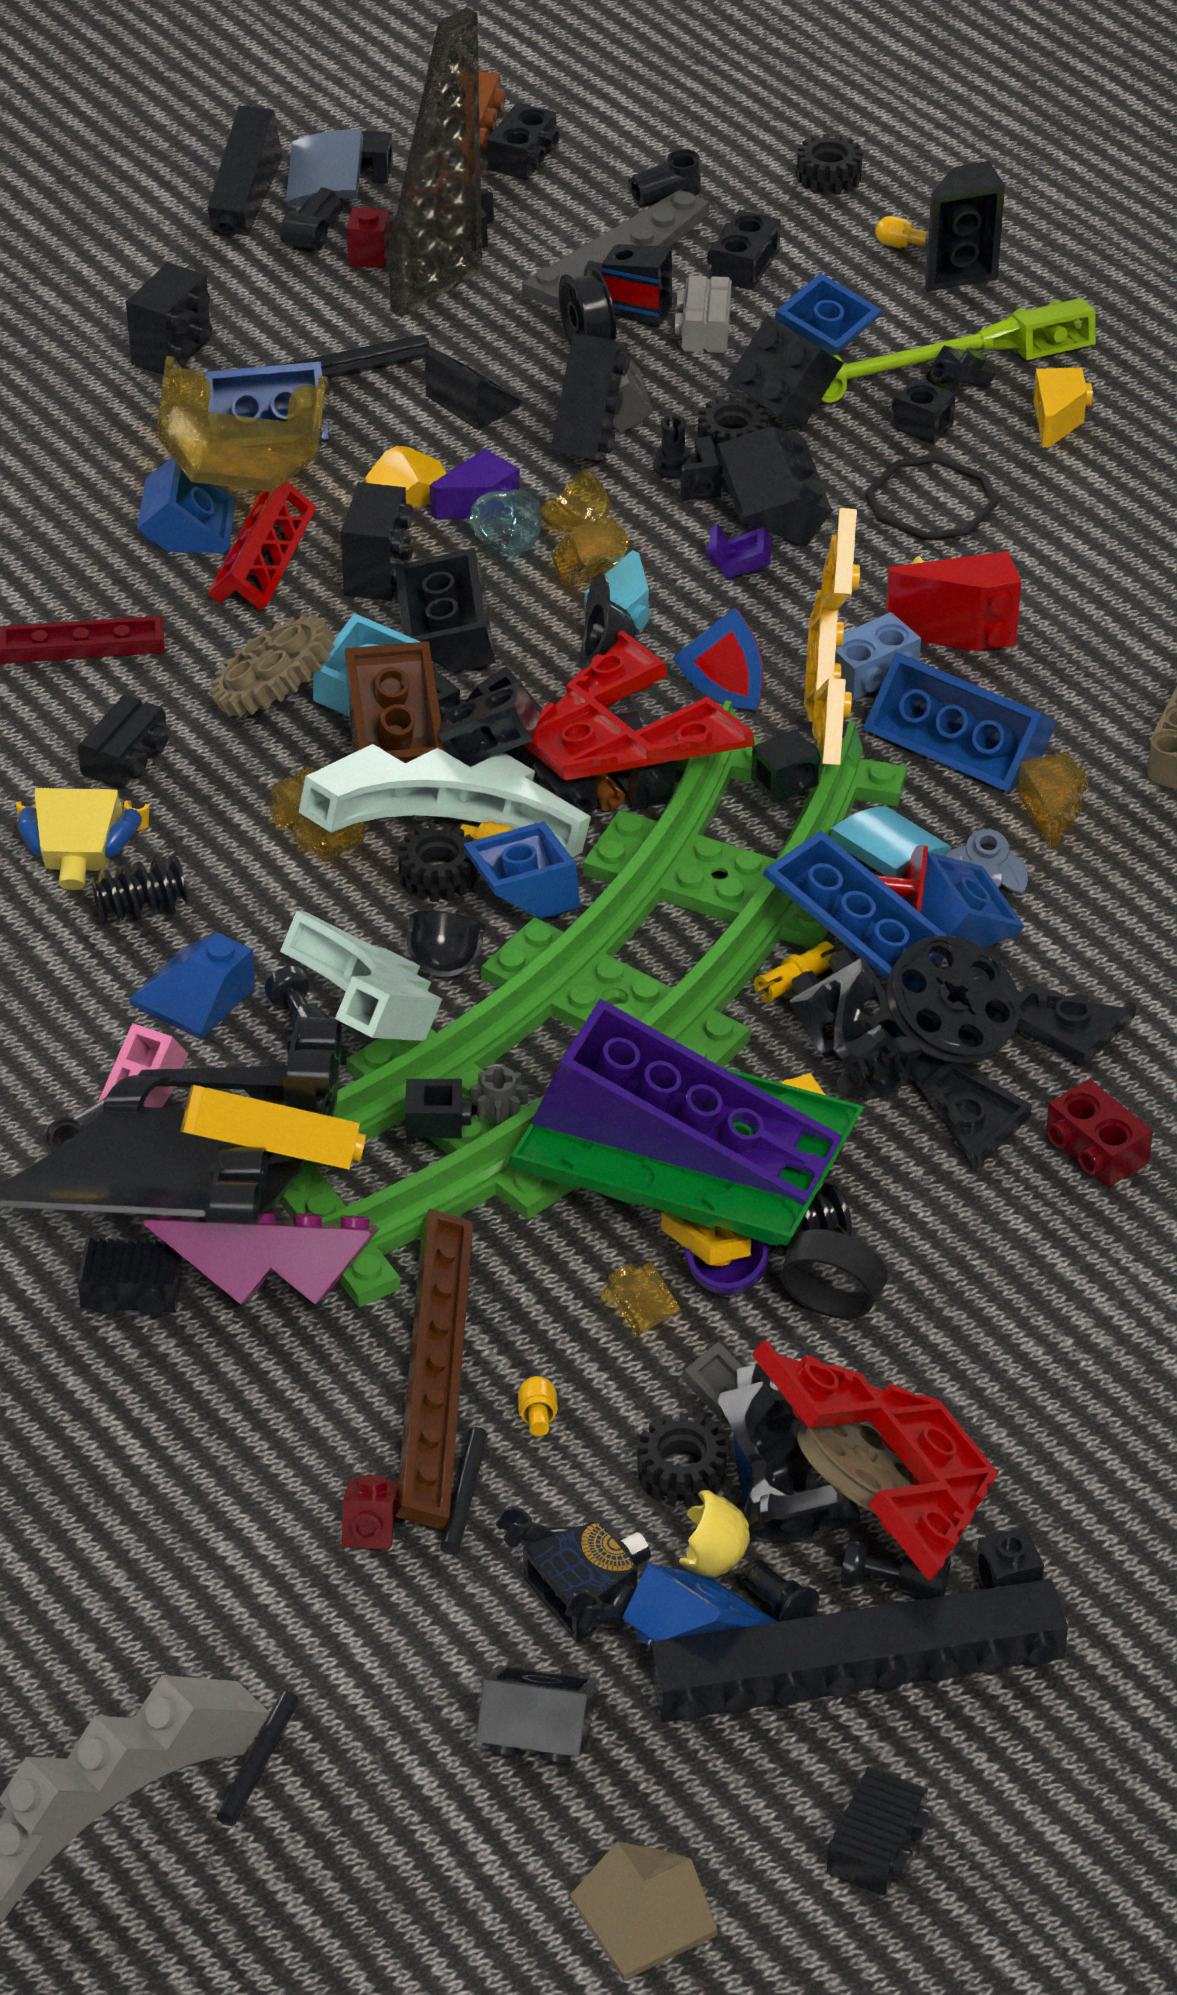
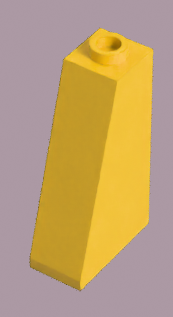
[180,1085,366,1170]

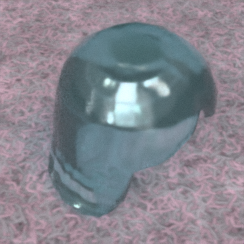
[469,489,542,555]

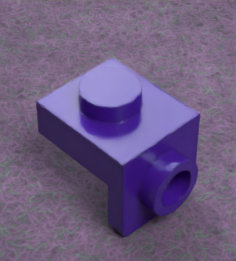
[706,524,771,579]

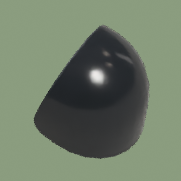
[407,911,485,977]

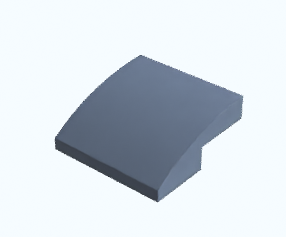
[286,129,363,207]

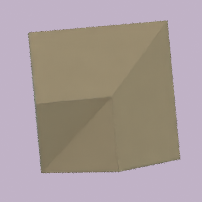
[570,1841,718,1981]

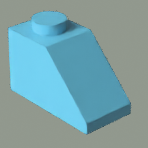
[585,550,650,632]

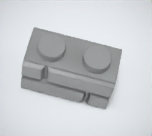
[675,275,732,353]

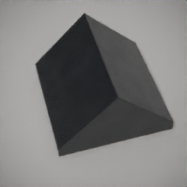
[425,346,522,430]

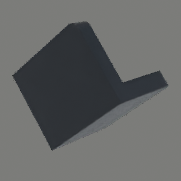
[361,131,393,184]

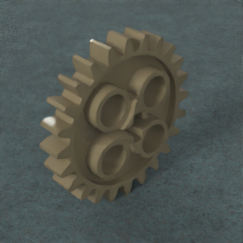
[209,614,335,717]

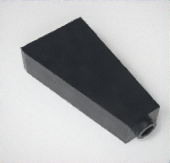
[208,105,282,236]

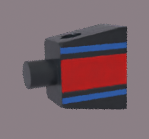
[584,244,672,328]

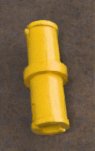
[754,941,837,1003]

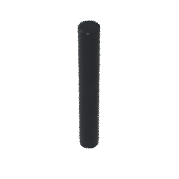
[440,1427,488,1555]
[217,1691,299,1826]

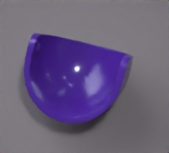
[684,1239,769,1296]

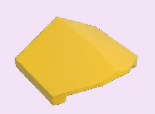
[365,446,447,508]

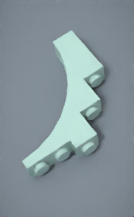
[299,744,591,857]
[280,911,442,1041]

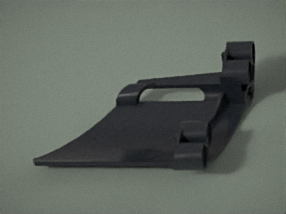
[0,1017,342,1225]

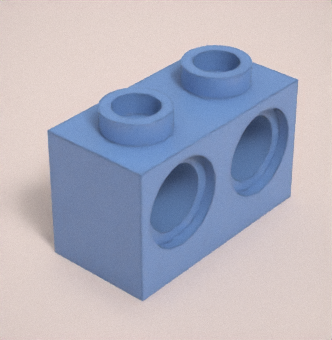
[835,612,921,700]

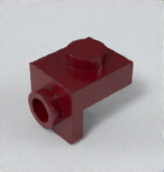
[342,1475,398,1550]

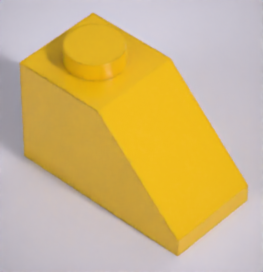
[1033,368,1093,447]

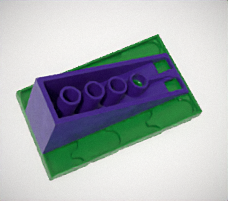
[506,998,865,1246]

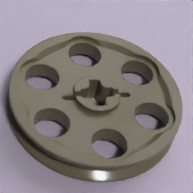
[797,1422,916,1513]

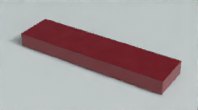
[0,616,165,664]

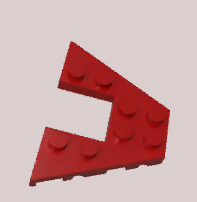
[523,630,755,781]
[752,1341,999,1581]

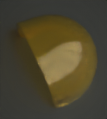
[538,470,610,533]

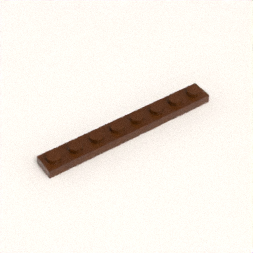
[395,1209,473,1530]

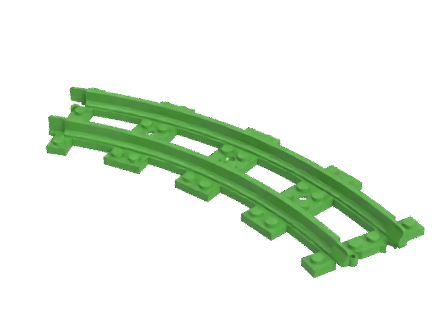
[280,700,907,1308]

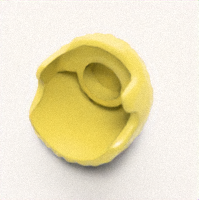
[679,1490,750,1578]

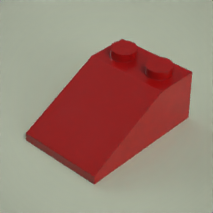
[885,551,1022,651]

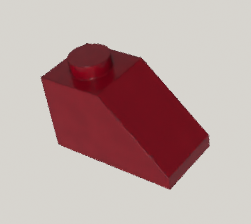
[347,207,396,268]

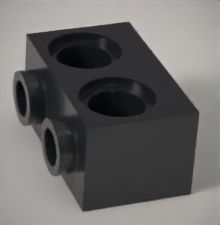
[487,102,560,180]
[707,210,781,291]
[438,681,539,766]

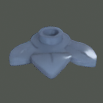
[945,829,1028,895]

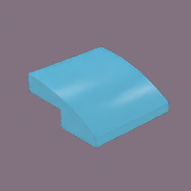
[830,806,952,878]

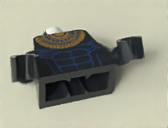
[496,1506,651,1643]

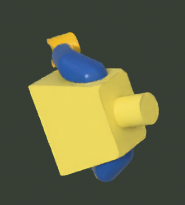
[16,788,149,890]

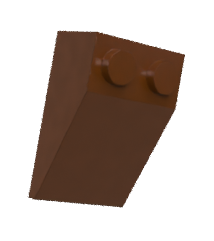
[344,641,446,763]

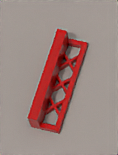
[207,476,317,610]

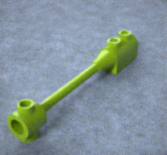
[821,298,1096,403]

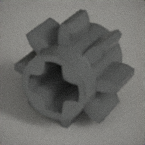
[470,1066,528,1123]

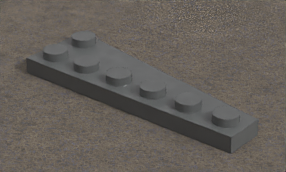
[522,190,710,311]

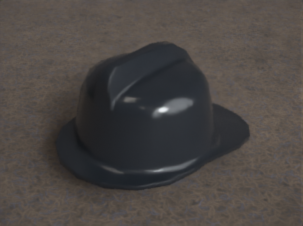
[580,573,635,670]

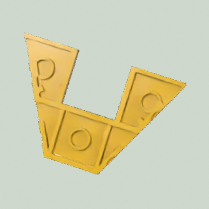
[804,508,860,765]

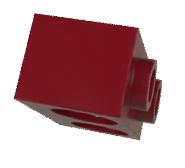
[1046,1079,1153,1188]

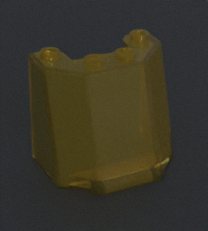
[156,356,330,492]

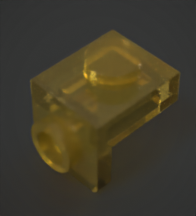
[599,1261,681,1337]

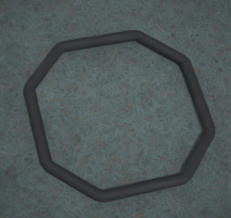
[866,455,998,540]

